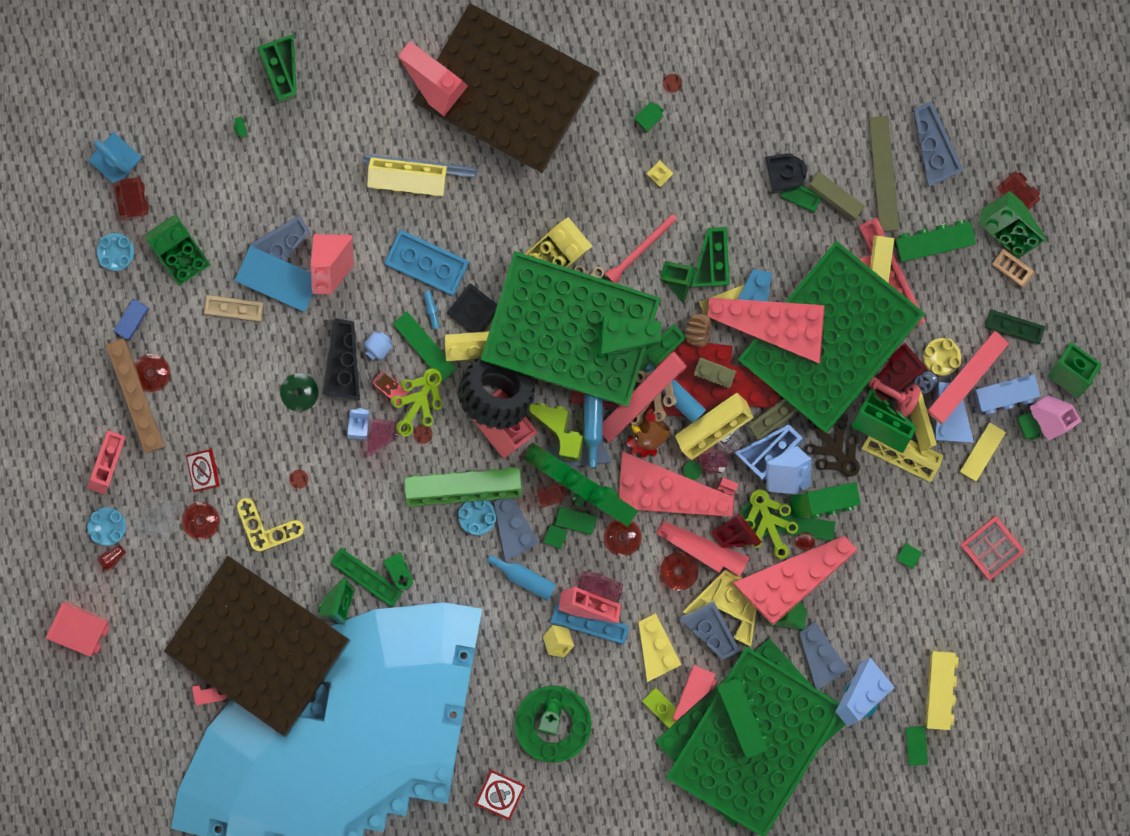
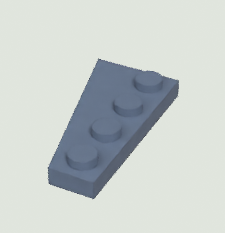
[913,101,964,187]

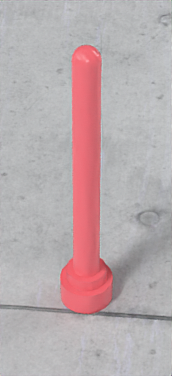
[605,215,677,284]

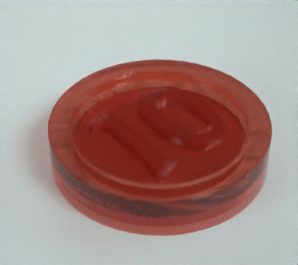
[663,74,682,93]
[414,425,433,444]
[289,470,309,489]
[795,532,815,550]

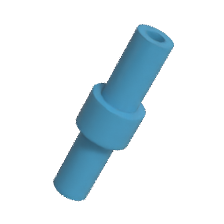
[423,290,440,329]

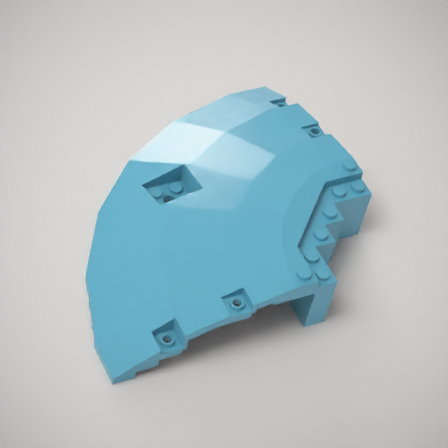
[171,602,482,836]

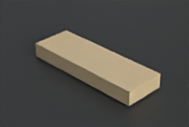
[204,295,264,322]

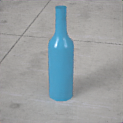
[645,364,706,423]
[583,395,603,467]
[487,555,556,601]

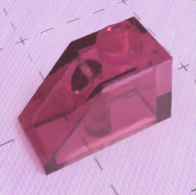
[367,418,399,456]
[578,571,624,603]

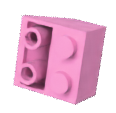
[1030,395,1081,441]

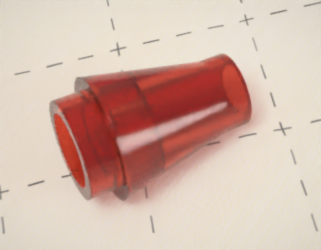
[98,544,127,571]

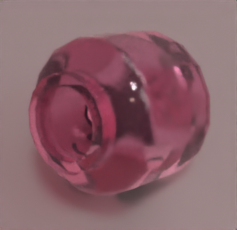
[699,448,728,474]

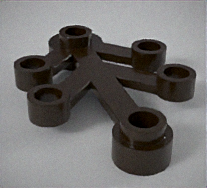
[805,419,860,477]

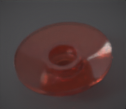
[135,354,171,392]
[182,502,220,540]
[604,520,642,556]
[660,552,699,591]

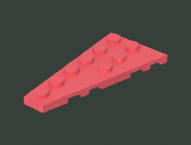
[708,298,825,363]
[619,451,735,517]
[733,536,857,625]

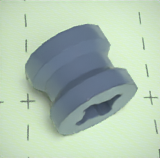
[914,371,938,393]

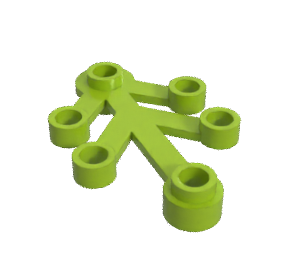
[391,368,443,437]
[745,489,798,559]

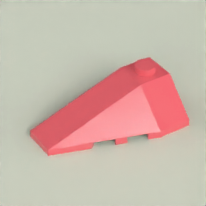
[398,41,468,116]

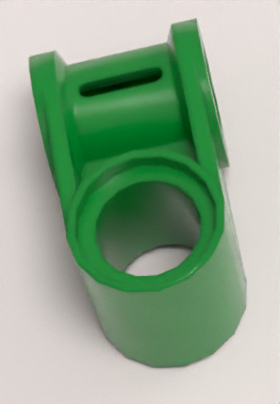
[383,552,413,590]
[538,699,562,736]

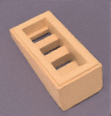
[992,249,1035,288]

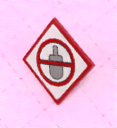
[186,449,220,492]
[475,770,526,821]

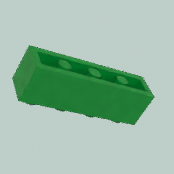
[895,220,976,263]
[716,677,769,759]

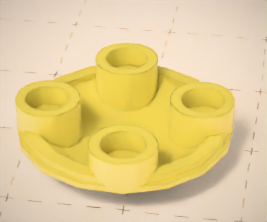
[923,338,961,376]

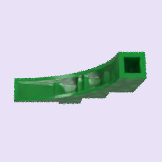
[523,443,638,527]

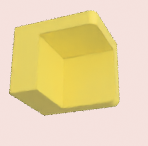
[543,625,574,657]

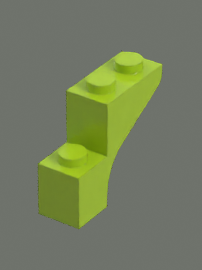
[530,403,584,462]

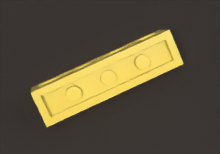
[862,436,944,482]

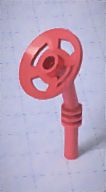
[867,377,920,417]

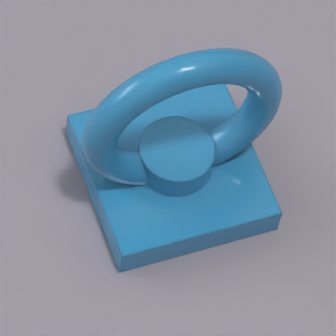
[88,132,142,186]

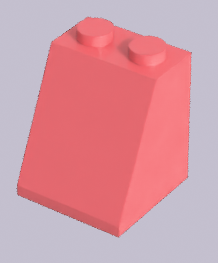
[311,234,354,294]
[46,601,110,657]

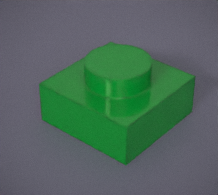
[232,116,249,139]

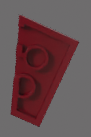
[874,341,927,402]

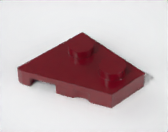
[711,513,762,548]

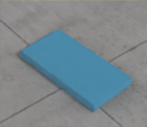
[384,230,470,296]
[235,245,313,312]

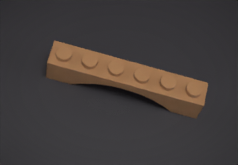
[106,338,166,453]

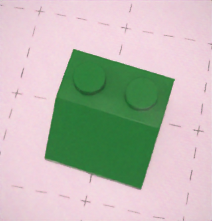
[1047,342,1102,398]

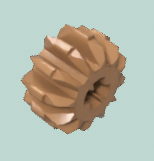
[686,314,712,347]

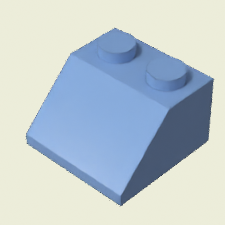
[766,446,811,494]

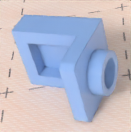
[347,408,369,440]

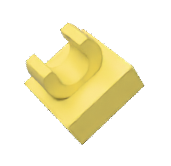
[647,160,674,187]

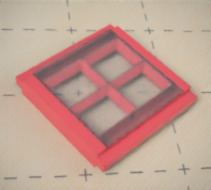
[960,516,1025,581]

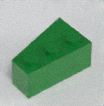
[257,34,297,104]
[691,227,730,288]
[598,316,662,358]
[851,388,917,453]
[789,482,861,519]

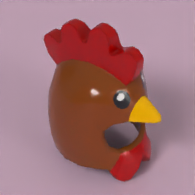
[626,408,671,457]

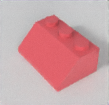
[473,389,538,459]

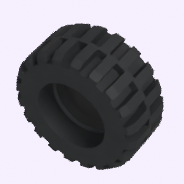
[458,357,535,429]

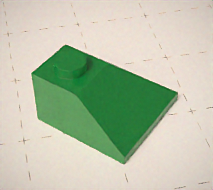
[318,578,355,625]

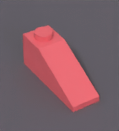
[86,430,126,495]
[559,587,621,623]
[671,666,717,722]

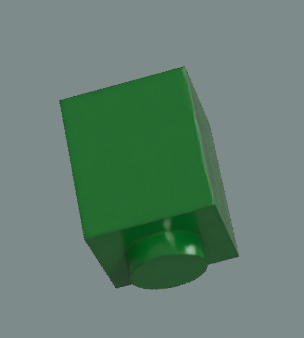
[634,102,664,133]
[1015,411,1041,441]

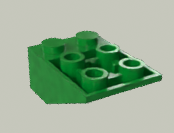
[979,191,1047,259]
[144,214,211,286]

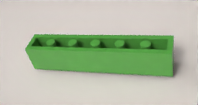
[405,467,522,507]

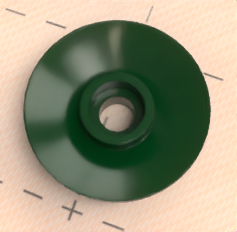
[280,373,318,411]

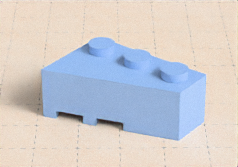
[974,374,1041,415]
[933,382,974,443]
[735,425,804,482]
[836,658,895,727]

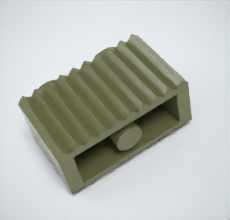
[693,358,736,389]

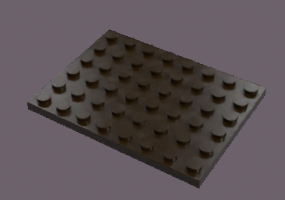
[412,3,600,174]
[164,556,351,737]

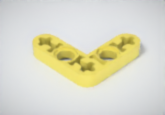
[237,498,305,551]

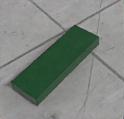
[984,309,1046,345]

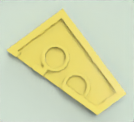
[639,613,681,682]

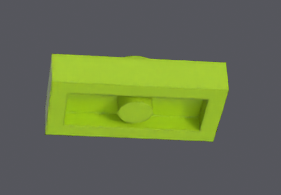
[642,687,676,728]

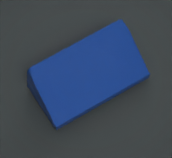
[114,298,150,341]

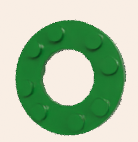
[515,685,592,763]

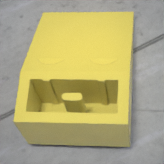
[525,217,593,268]

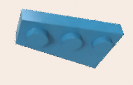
[737,269,772,302]

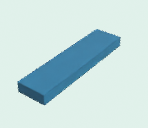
[551,604,630,644]

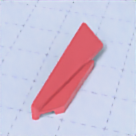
[656,521,749,576]

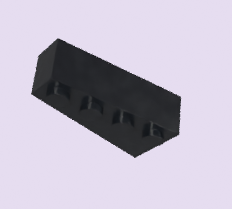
[321,318,360,400]

